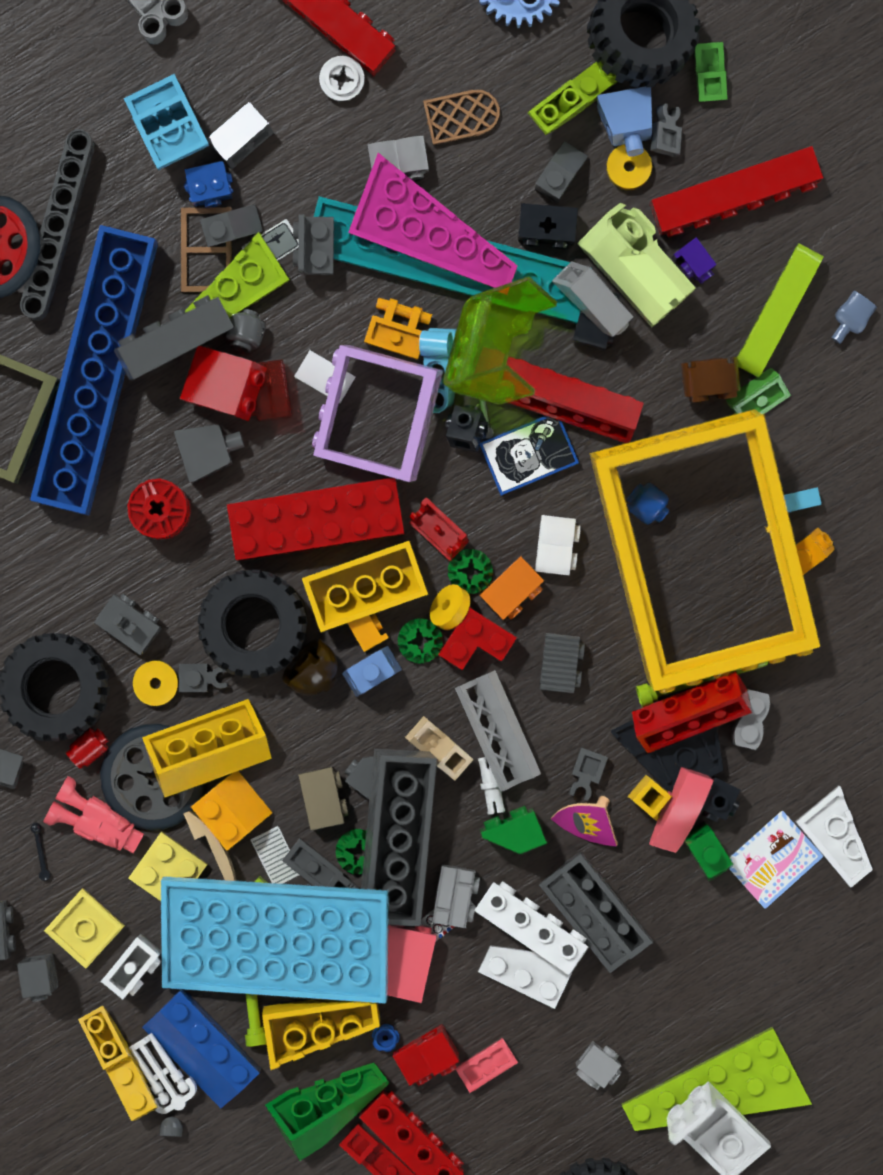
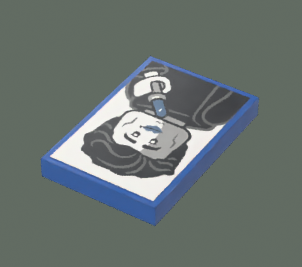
[480,416,579,496]

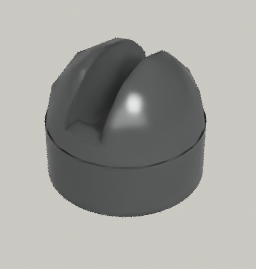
[159,1117,183,1137]

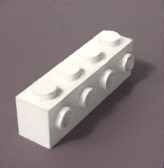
[474,881,589,975]

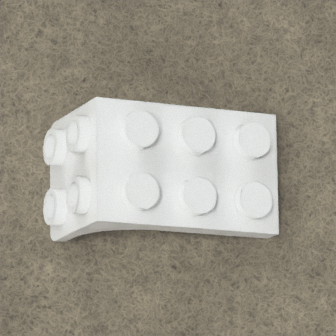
[667,1081,771,1175]

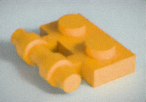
[364,297,432,360]

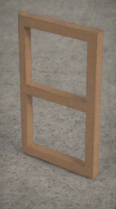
[181,207,232,292]

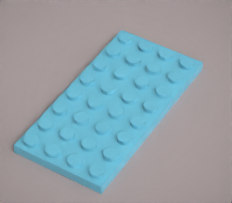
[161,877,388,1003]

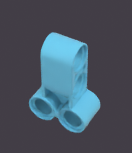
[419,328,460,413]

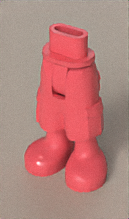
[43,776,144,854]

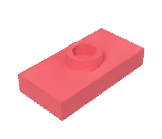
[455,1038,518,1093]

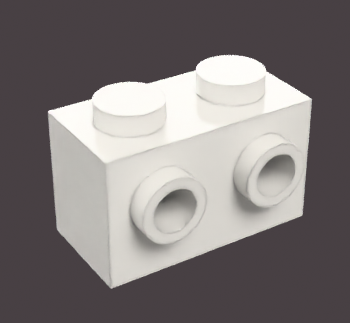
[101,934,162,999]

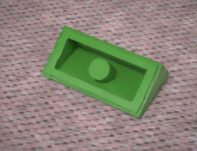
[726,368,791,414]

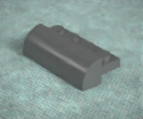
[539,852,653,973]

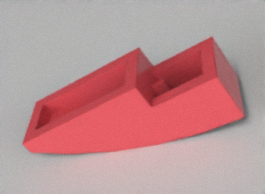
[649,767,714,853]

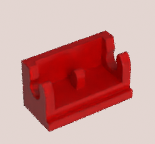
[409,497,469,562]

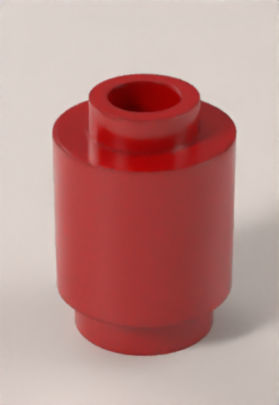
[66,728,109,769]

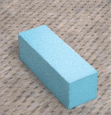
[783,487,822,512]

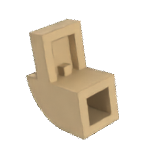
[405,716,474,781]

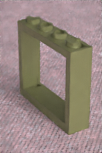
[0,355,60,484]

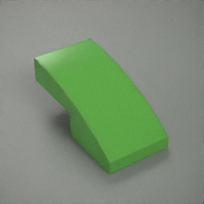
[694,42,727,102]

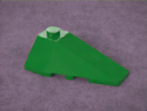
[265,1063,389,1161]

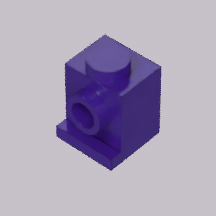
[672,237,717,284]

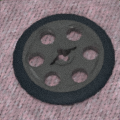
[100,724,207,831]

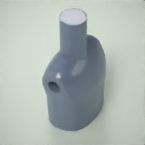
[831,291,877,344]

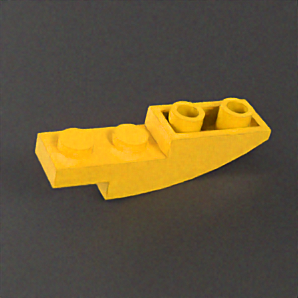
[78,1006,158,1121]

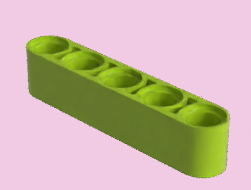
[737,243,824,378]

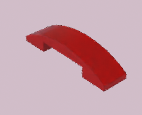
[339,1123,416,1175]

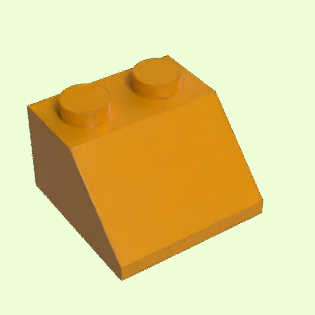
[191,771,273,851]

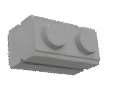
[432,864,480,928]

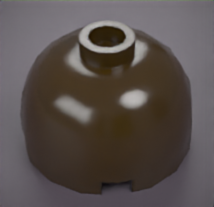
[282,639,338,696]

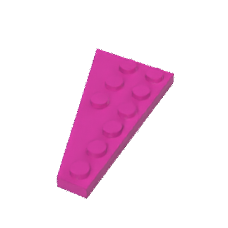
[348,153,518,293]

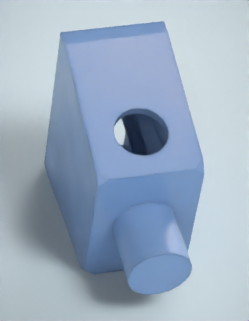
[597,86,652,156]
[342,646,402,697]

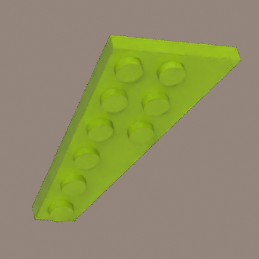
[621,1027,812,1131]

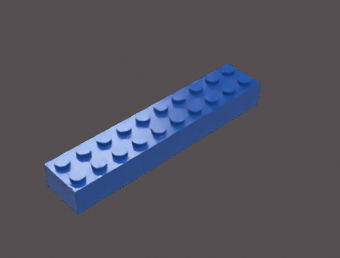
[30,225,158,516]

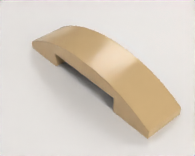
[184,811,236,881]

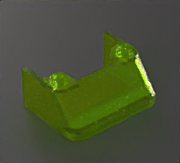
[443,276,557,405]

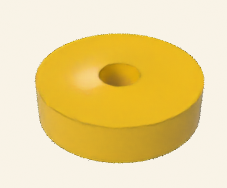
[606,144,652,190]
[430,584,470,630]
[133,661,179,706]

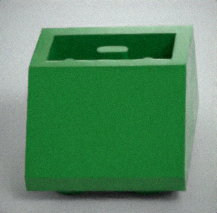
[480,806,547,854]

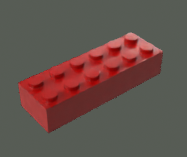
[227,478,405,561]

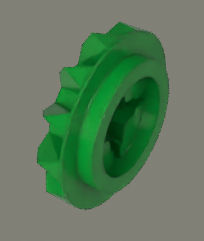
[448,549,493,594]
[398,618,443,663]
[336,829,366,874]

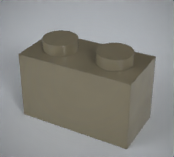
[299,766,349,830]

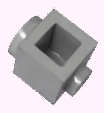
[576,1041,621,1090]

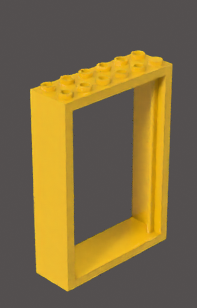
[589,409,820,693]

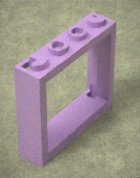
[312,345,443,482]

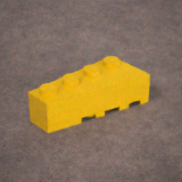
[262,999,380,1070]

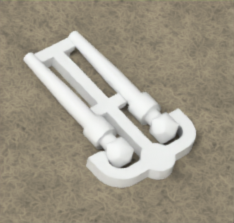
[129,1033,197,1114]

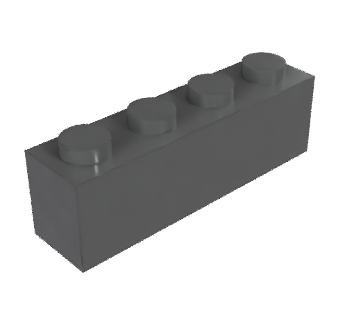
[114,295,234,380]

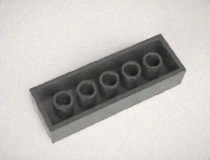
[361,748,437,926]

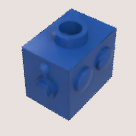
[184,161,233,208]

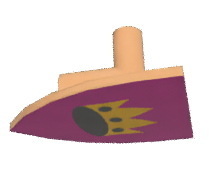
[551,796,618,847]

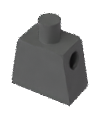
[174,425,245,484]

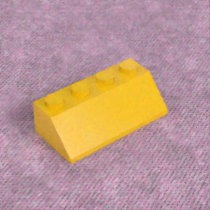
[302,541,428,632]
[142,699,272,797]

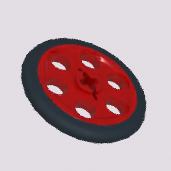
[0,196,40,298]

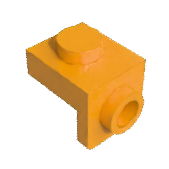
[796,527,835,575]

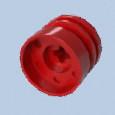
[127,479,191,540]

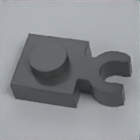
[650,103,682,157]
[179,664,228,692]
[570,747,608,801]

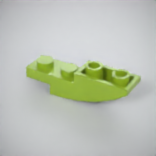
[528,61,618,135]

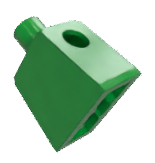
[684,821,733,882]

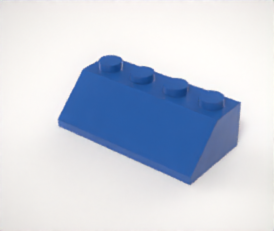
[142,989,261,1108]

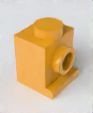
[348,614,389,652]

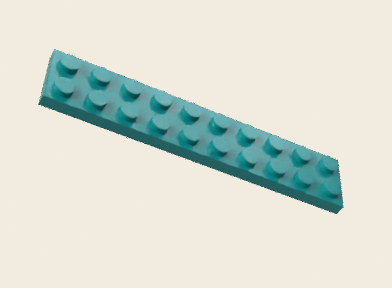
[314,196,592,324]

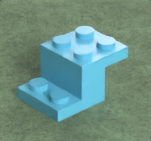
[124,74,209,170]

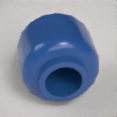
[627,483,669,525]

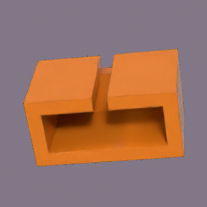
[479,556,544,620]

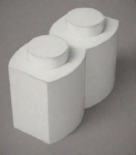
[535,515,580,575]

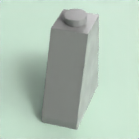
[552,261,633,337]

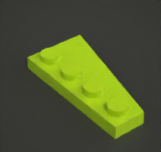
[185,232,290,319]

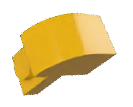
[628,775,672,821]

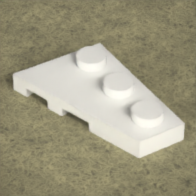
[795,786,873,888]
[478,945,572,1009]

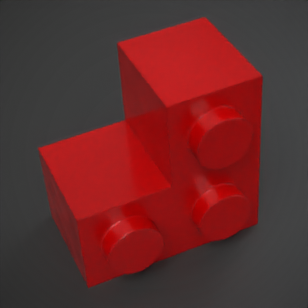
[439,607,517,670]
[393,1024,459,1086]

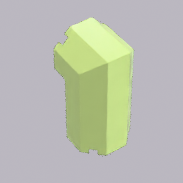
[577,203,695,328]

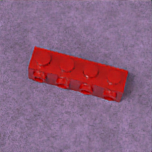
[632,671,752,753]
[359,1089,464,1175]

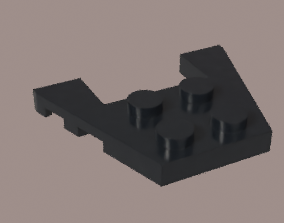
[611,720,723,792]

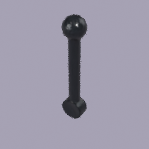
[30,822,51,881]

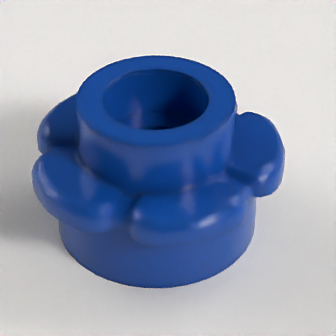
[372,1024,399,1052]

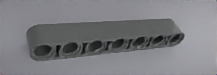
[20,129,95,321]

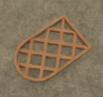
[423,90,500,145]

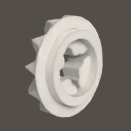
[319,56,364,101]

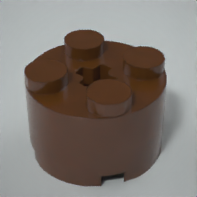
[681,356,741,402]

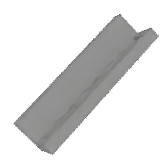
[455,670,541,792]

